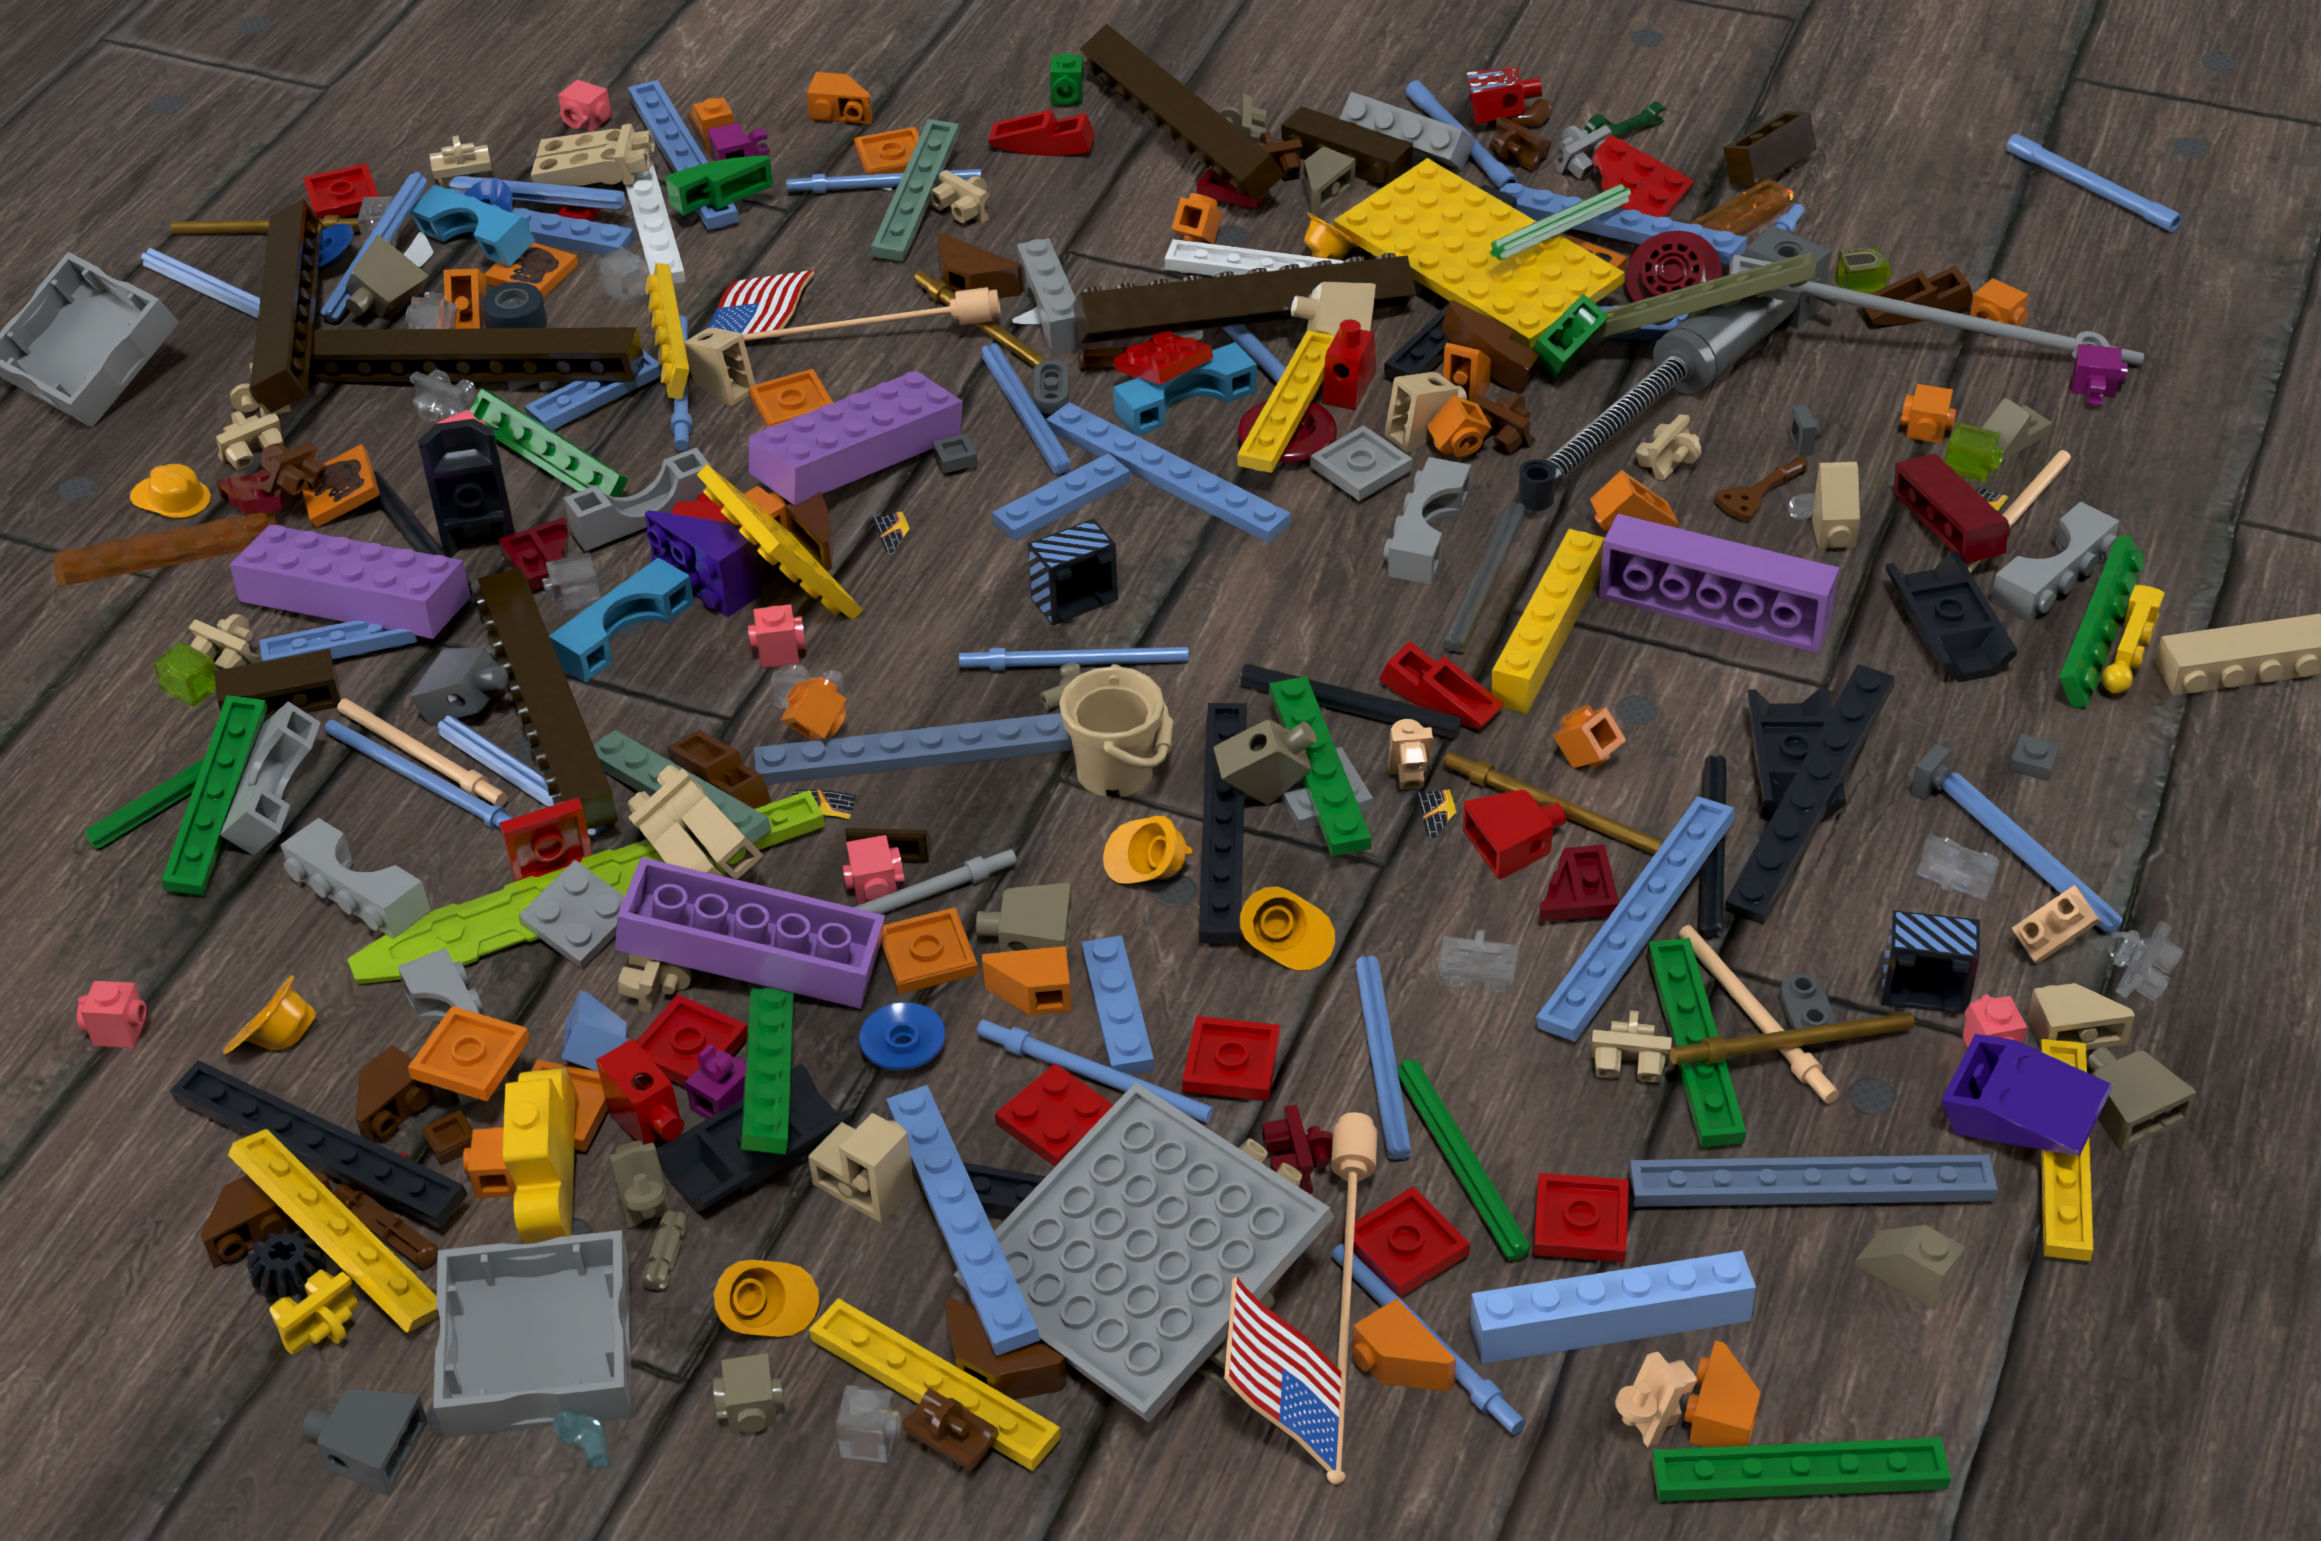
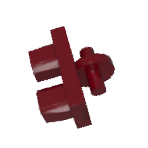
[1262,1104,1333,1194]

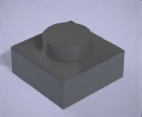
[1789,405,1820,457]
[932,433,978,473]
[2009,734,2060,781]
[1911,744,1951,801]

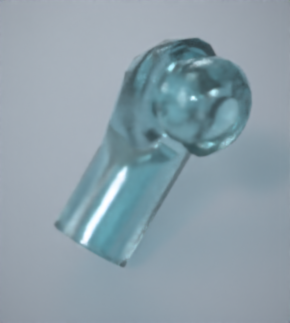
[553,1411,610,1469]

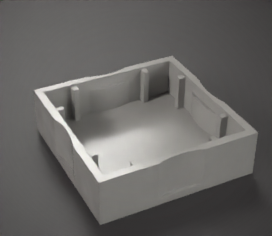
[0,252,180,428]
[433,1230,632,1438]

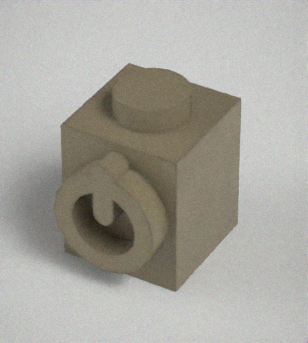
[713,1353,785,1433]

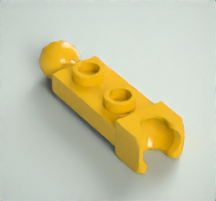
[2101,585,2165,693]

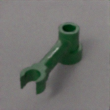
[1584,101,1666,139]

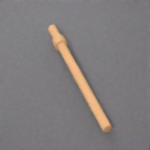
[1965,450,2071,573]
[337,698,508,807]
[1678,925,1839,1104]

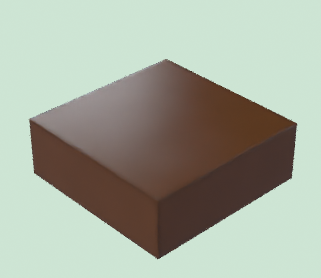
[421,1110,473,1166]

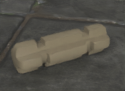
[642,1210,688,1292]

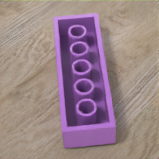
[748,371,963,505]
[1599,514,1839,654]
[230,525,470,639]
[615,857,885,1009]

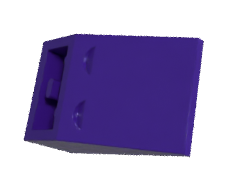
[645,510,761,617]
[1941,1034,2112,1156]

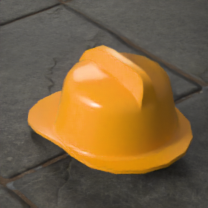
[1304,212,1358,260]
[130,464,211,518]
[1103,816,1193,884]
[1240,887,1335,970]
[223,975,316,1054]
[713,1259,819,1337]

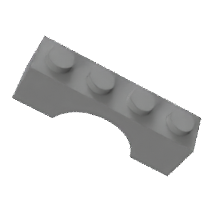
[1340,92,1475,171]
[1017,238,1085,355]
[564,447,712,551]
[1383,457,1471,585]
[1991,502,2119,623]
[220,702,321,856]
[281,818,431,939]
[398,948,512,1106]

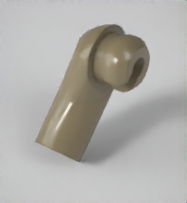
[1040,662,1083,710]

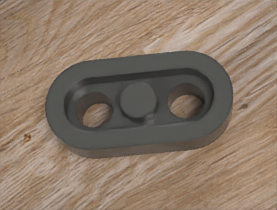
[1033,360,1069,415]
[1780,974,1836,1049]

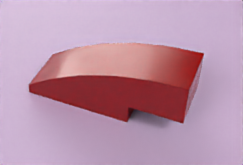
[988,109,1095,156]
[1379,641,1504,730]

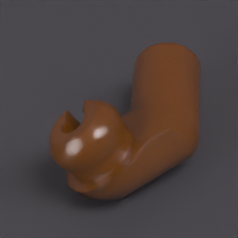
[1510,98,1552,128]

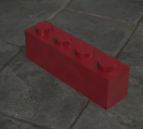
[1894,453,2010,564]

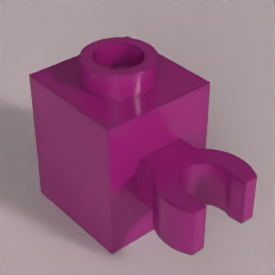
[708,123,770,161]
[2072,344,2128,407]
[685,1044,746,1119]

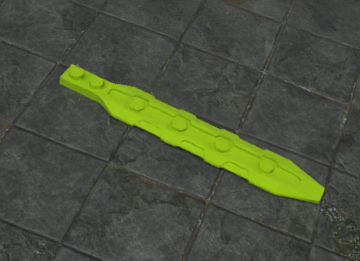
[347,790,825,984]

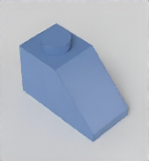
[561,990,630,1071]

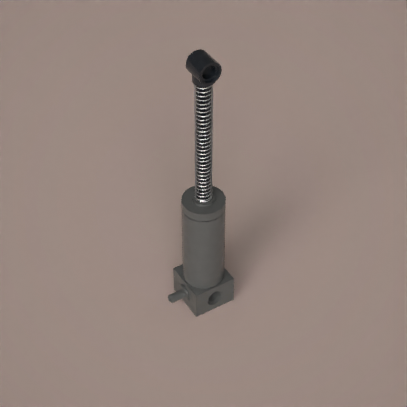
[1518,225,1839,511]

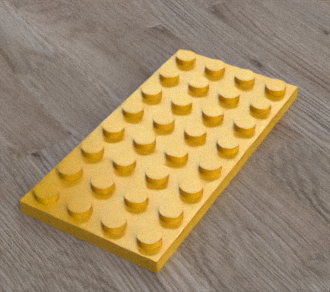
[1333,158,1625,349]

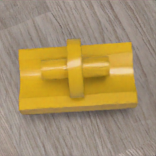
[270,1270,359,1356]

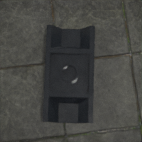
[418,418,515,558]
[1885,552,2017,683]
[1747,689,1846,823]
[656,1064,852,1212]

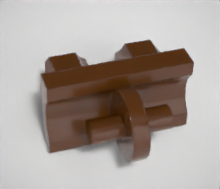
[1489,117,1551,171]
[1257,131,1302,180]
[1472,394,1535,455]
[261,443,327,495]
[901,1387,999,1471]

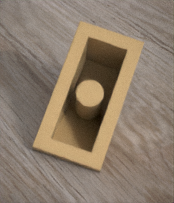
[1812,462,1860,549]
[2027,983,2135,1050]

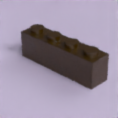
[1281,106,1413,187]

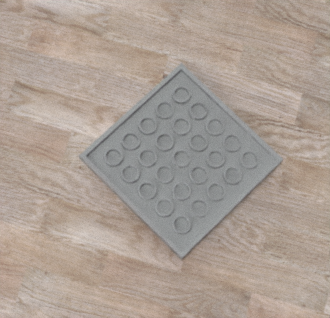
[954,1082,1334,1422]

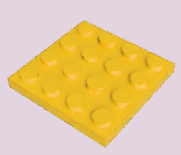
[697,464,863,620]

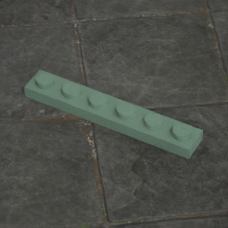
[871,119,959,262]
[593,730,771,851]

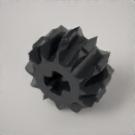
[247,1225,327,1302]

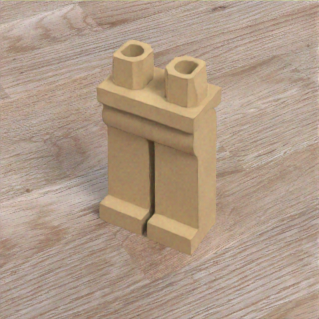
[531,124,655,187]
[628,765,764,880]

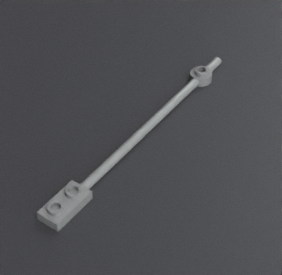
[1729,255,2144,367]

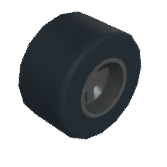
[482,282,547,328]

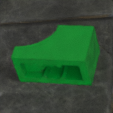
[1532,294,1609,379]

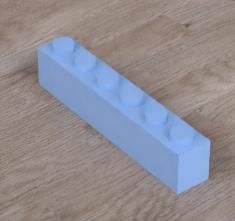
[1470,1251,1756,1364]

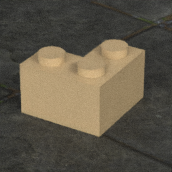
[808,1113,915,1223]

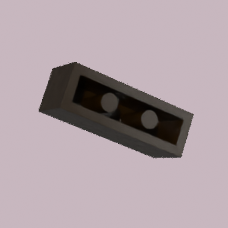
[1723,111,1817,189]
[214,649,341,721]

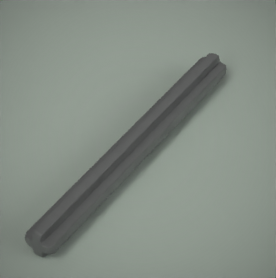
[1445,501,1526,654]

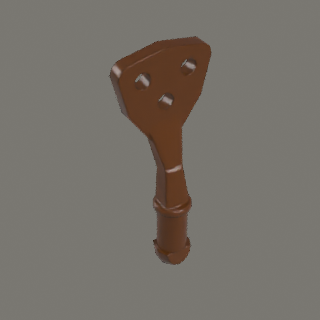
[1714,457,1809,522]

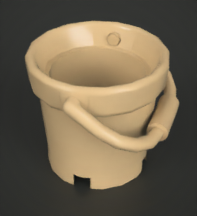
[1059,664,1173,797]

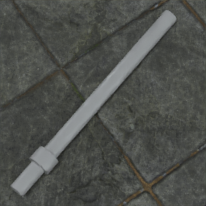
[853,849,1017,914]

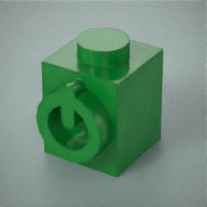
[1049,53,1085,105]

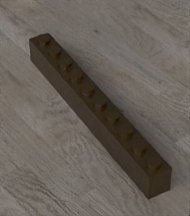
[1079,24,1285,202]
[249,199,323,414]
[1072,253,1416,344]
[308,327,644,382]
[474,567,618,829]

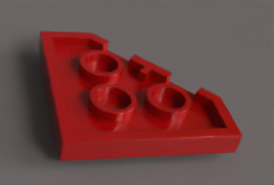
[1592,135,1695,217]

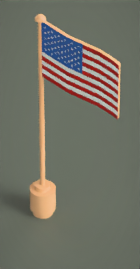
[706,270,1001,341]
[1224,1112,1378,1485]

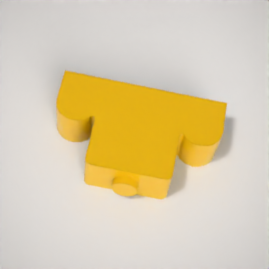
[503,1068,576,1244]

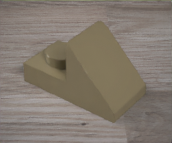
[1979,398,2052,462]

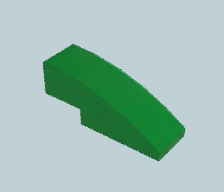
[665,155,774,215]

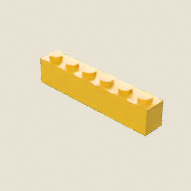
[1491,529,1605,714]

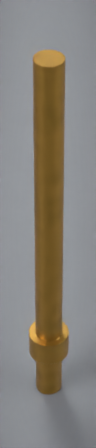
[171,215,367,234]
[914,270,1047,368]
[1443,751,1664,855]
[1670,1012,1915,1065]

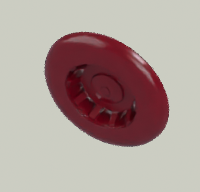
[1626,230,1722,302]
[1238,400,1337,462]

